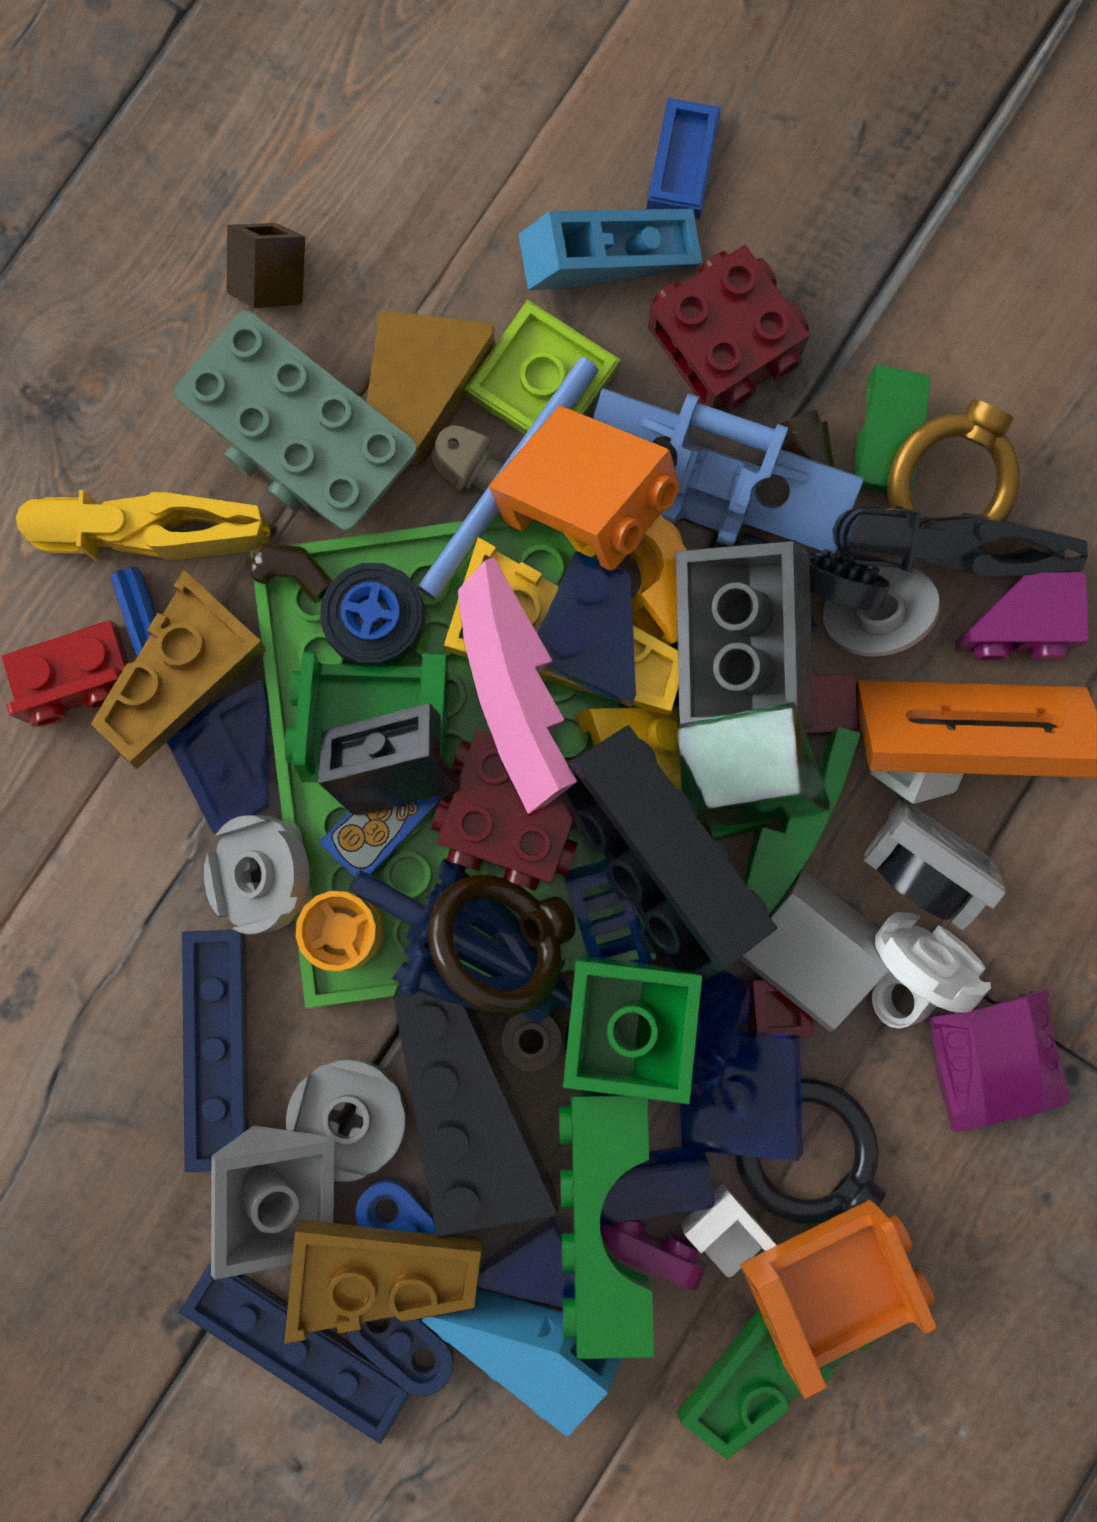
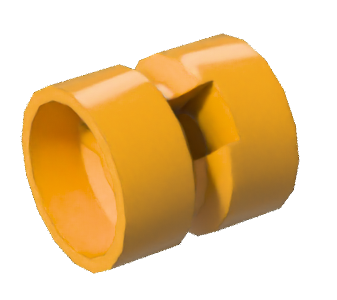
[295,891,386,971]

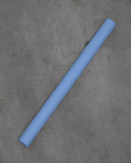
[417,357,598,600]

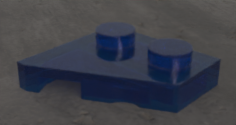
[537,551,636,708]
[167,679,269,834]
[691,970,753,1108]

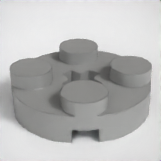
[204,815,312,934]
[286,1058,408,1182]

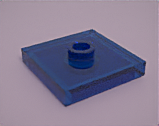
[680,1028,803,1161]

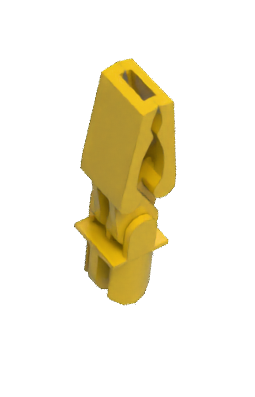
[16,490,272,561]

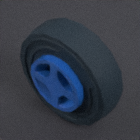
[320,563,426,667]

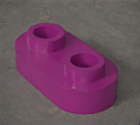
[600,1208,707,1291]

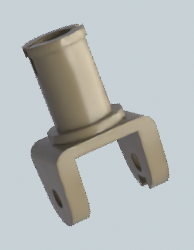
[430,425,504,492]

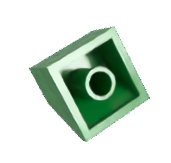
[563,956,703,1104]

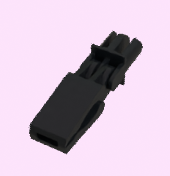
[832,506,1088,577]

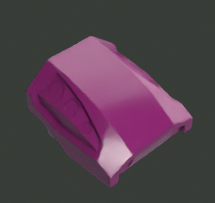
[927,988,1069,1132]

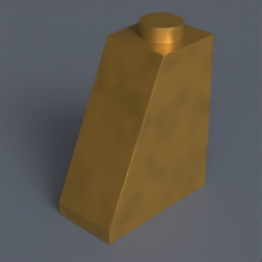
[366,310,495,470]

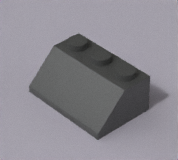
[676,541,814,730]

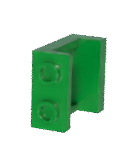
[284,652,450,783]

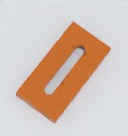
[856,680,1097,778]

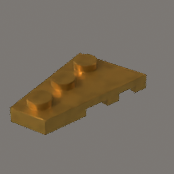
[91,570,266,770]
[284,1220,482,1344]

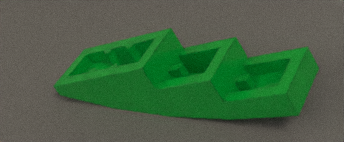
[742,727,861,915]

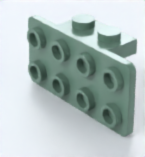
[174,310,417,532]

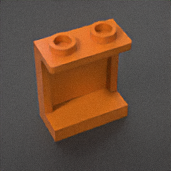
[488,405,680,571]
[740,1200,937,1399]

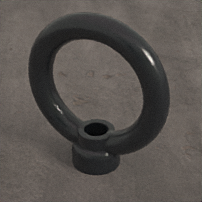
[735,1078,886,1224]

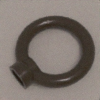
[428,875,576,1015]

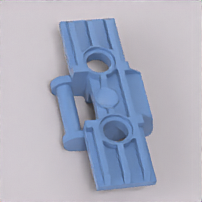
[593,388,864,555]

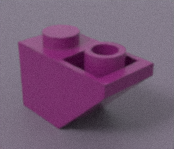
[955,572,1089,661]

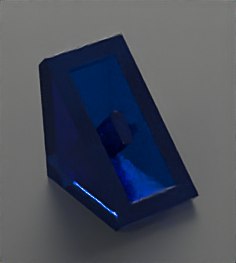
[477,1216,575,1307]

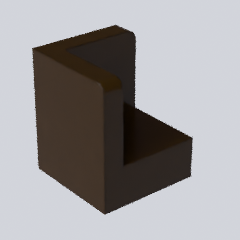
[226,223,305,308]

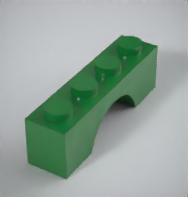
[559,1090,654,1359]

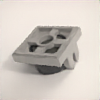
[864,797,1006,930]

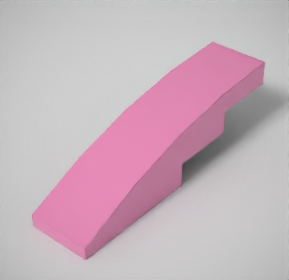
[458,558,577,814]

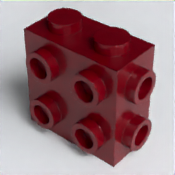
[648,244,810,411]
[431,729,578,891]

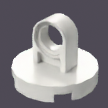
[872,912,991,1029]

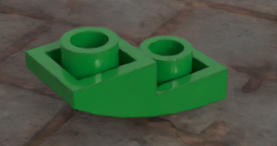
[854,364,930,493]

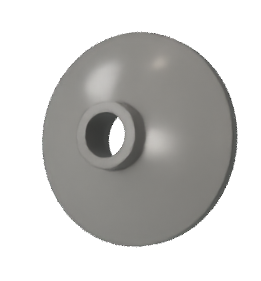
[823,566,940,657]

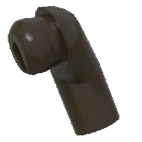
[247,542,332,603]

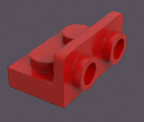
[1,620,129,727]

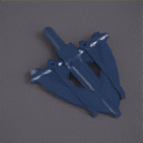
[348,859,572,1023]

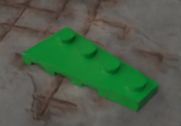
[676,1308,881,1460]

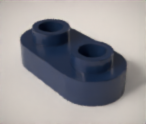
[347,1316,454,1396]

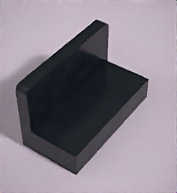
[318,703,460,815]

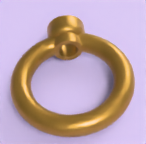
[887,399,1020,520]

